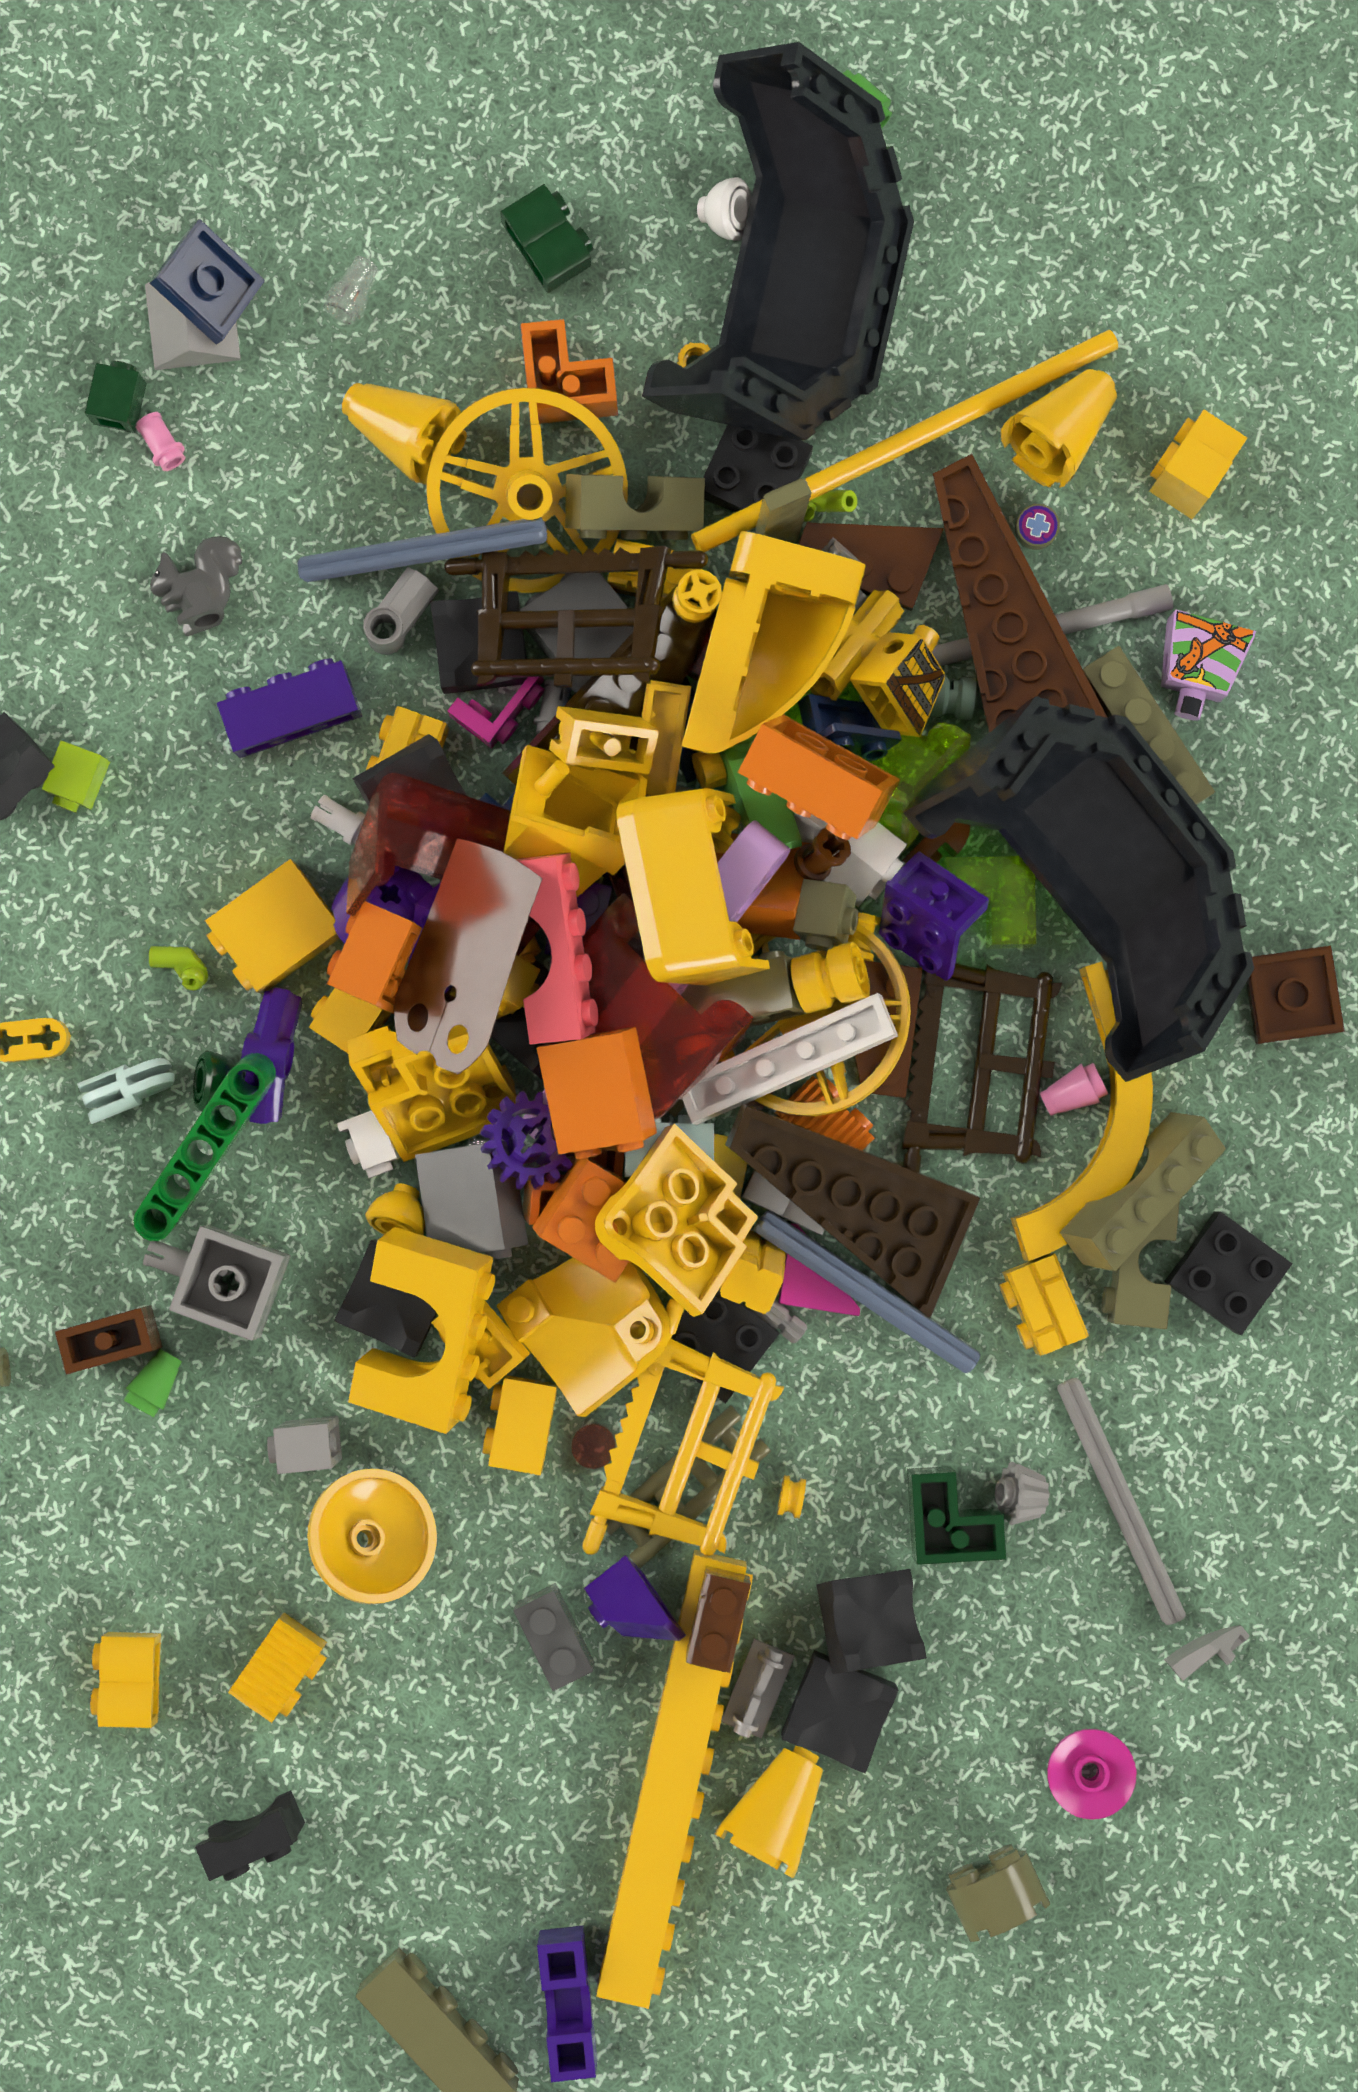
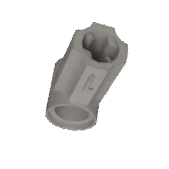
[363,567,439,655]

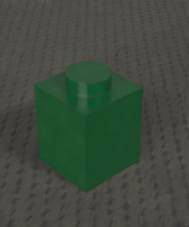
[85,361,147,433]

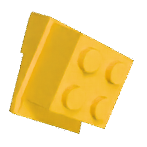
[503,745,648,897]

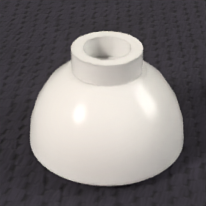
[697,177,752,241]

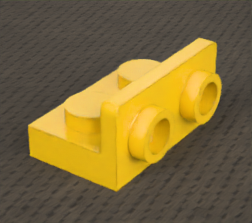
[431,1301,531,1389]

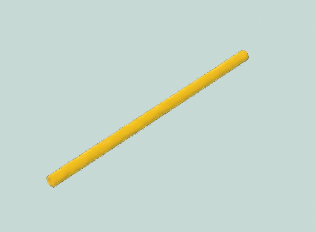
[691,330,1118,552]

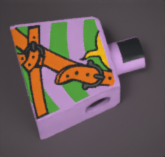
[1161,609,1256,720]

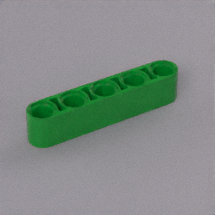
[134,1053,276,1241]

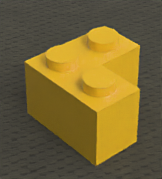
[1149,409,1247,519]

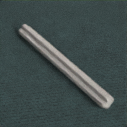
[1057,1378,1186,1625]

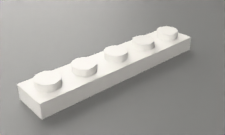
[676,993,898,1125]

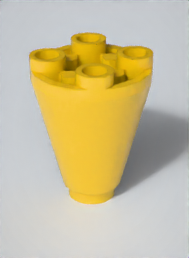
[342,383,467,486]

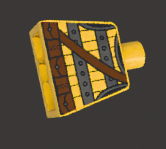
[850,625,945,737]

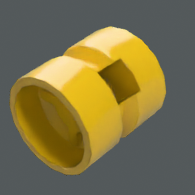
[790,941,870,1014]

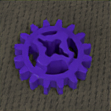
[480,1091,575,1190]

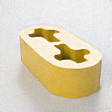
[0,1018,71,1062]

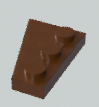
[798,522,944,611]
[854,960,923,1098]

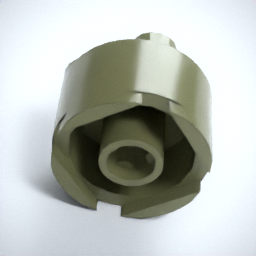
[946,1844,1050,1942]

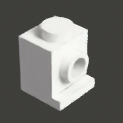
[337,1110,401,1178]

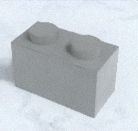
[267,1416,342,1474]

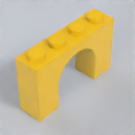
[348,1227,495,1434]

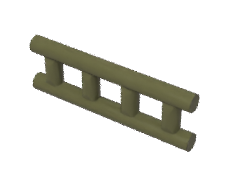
[606,1405,771,1568]

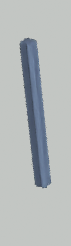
[297,517,547,582]
[755,1211,980,1373]

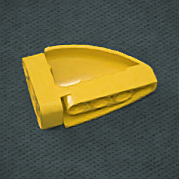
[681,531,866,754]

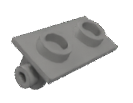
[721,1639,795,1739]

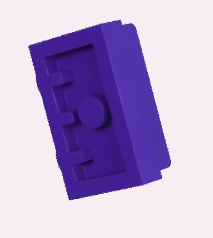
[879,852,989,981]

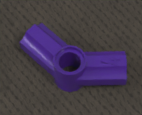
[241,988,303,1124]

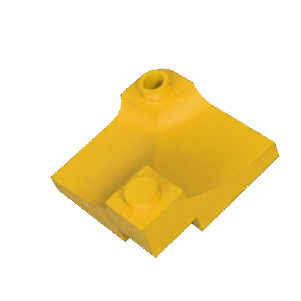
[347,1025,517,1162]
[595,1123,758,1317]
[496,1257,670,1417]

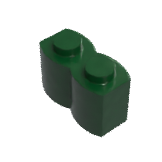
[500,184,594,293]

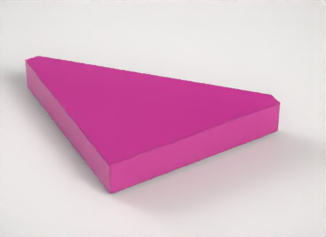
[778,1223,861,1316]

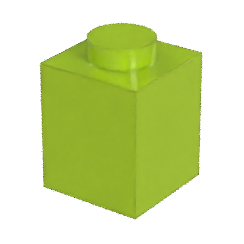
[42,741,110,813]

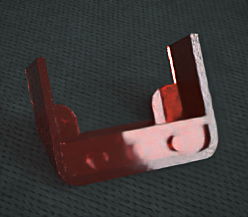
[346,773,541,956]

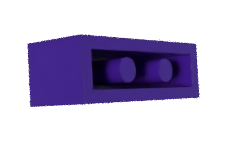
[217,658,363,758]

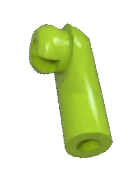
[803,490,857,522]
[149,946,208,991]

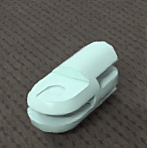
[77,1058,175,1124]

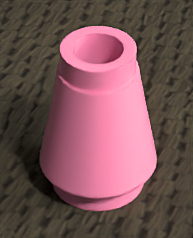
[1040,1063,1108,1116]

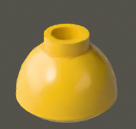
[365,1183,426,1235]

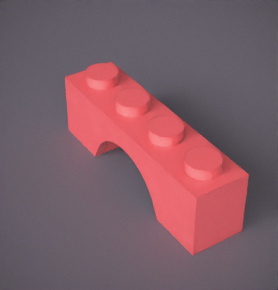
[516,853,598,1044]

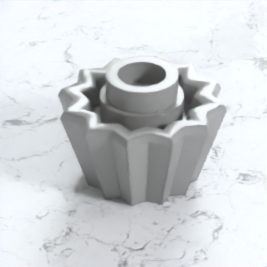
[995,1462,1050,1525]

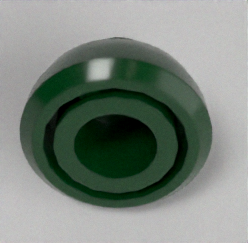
[193,1050,246,1112]

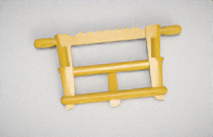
[582,1298,784,1556]

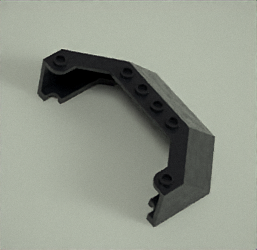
[642,42,914,440]
[903,696,1254,1082]

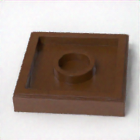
[1246,945,1345,1044]

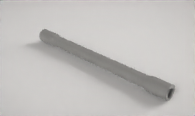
[932,584,1173,666]

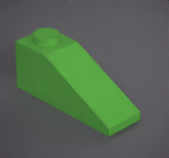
[719,734,802,849]

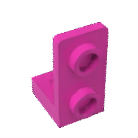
[447,677,545,749]

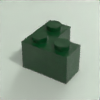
[907,1466,1006,1565]

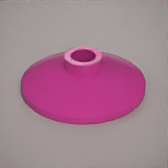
[1047,1729,1137,1820]

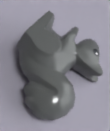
[150,536,242,636]

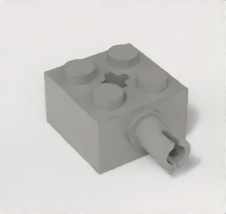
[143,1225,291,1341]

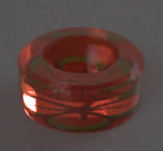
[572,1423,616,1469]

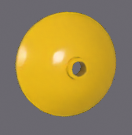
[307,1469,437,1604]

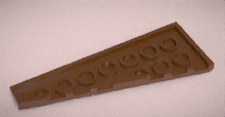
[933,454,1107,733]

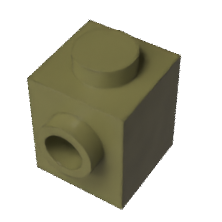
[793,879,858,951]

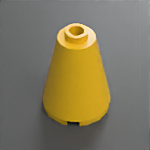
[1001,369,1117,488]
[715,1745,823,1878]

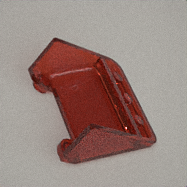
[538,893,754,1119]

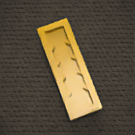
[633,680,692,796]

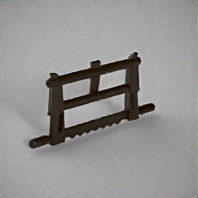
[444,546,708,688]
[902,963,1062,1173]

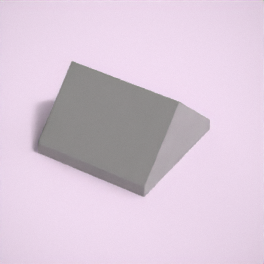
[145,282,241,370]

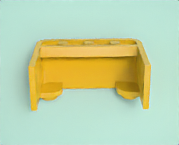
[616,788,770,985]

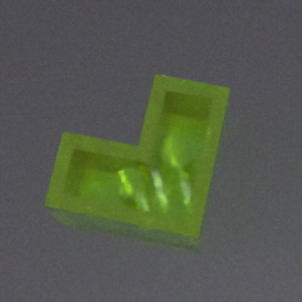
[941,856,1036,949]

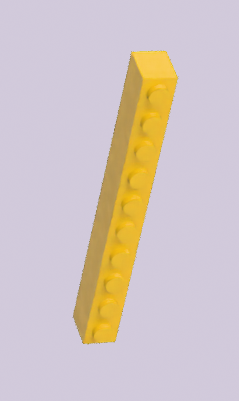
[596,1550,753,2009]

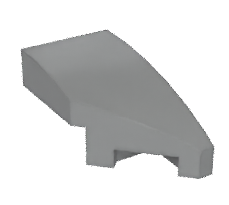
[1164,1625,1249,1681]

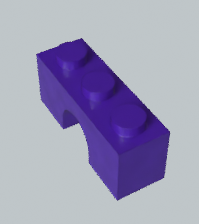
[537,1925,598,2082]

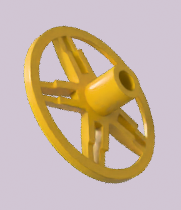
[426,387,628,593]
[716,924,911,1116]

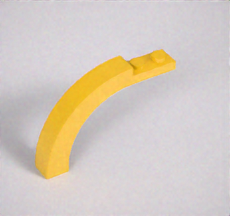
[1011,961,1153,1261]

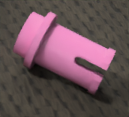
[135,412,185,471]

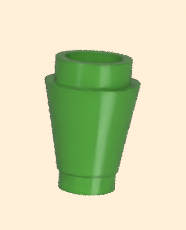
[124,1349,182,1418]

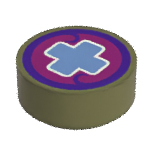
[1015,504,1060,550]

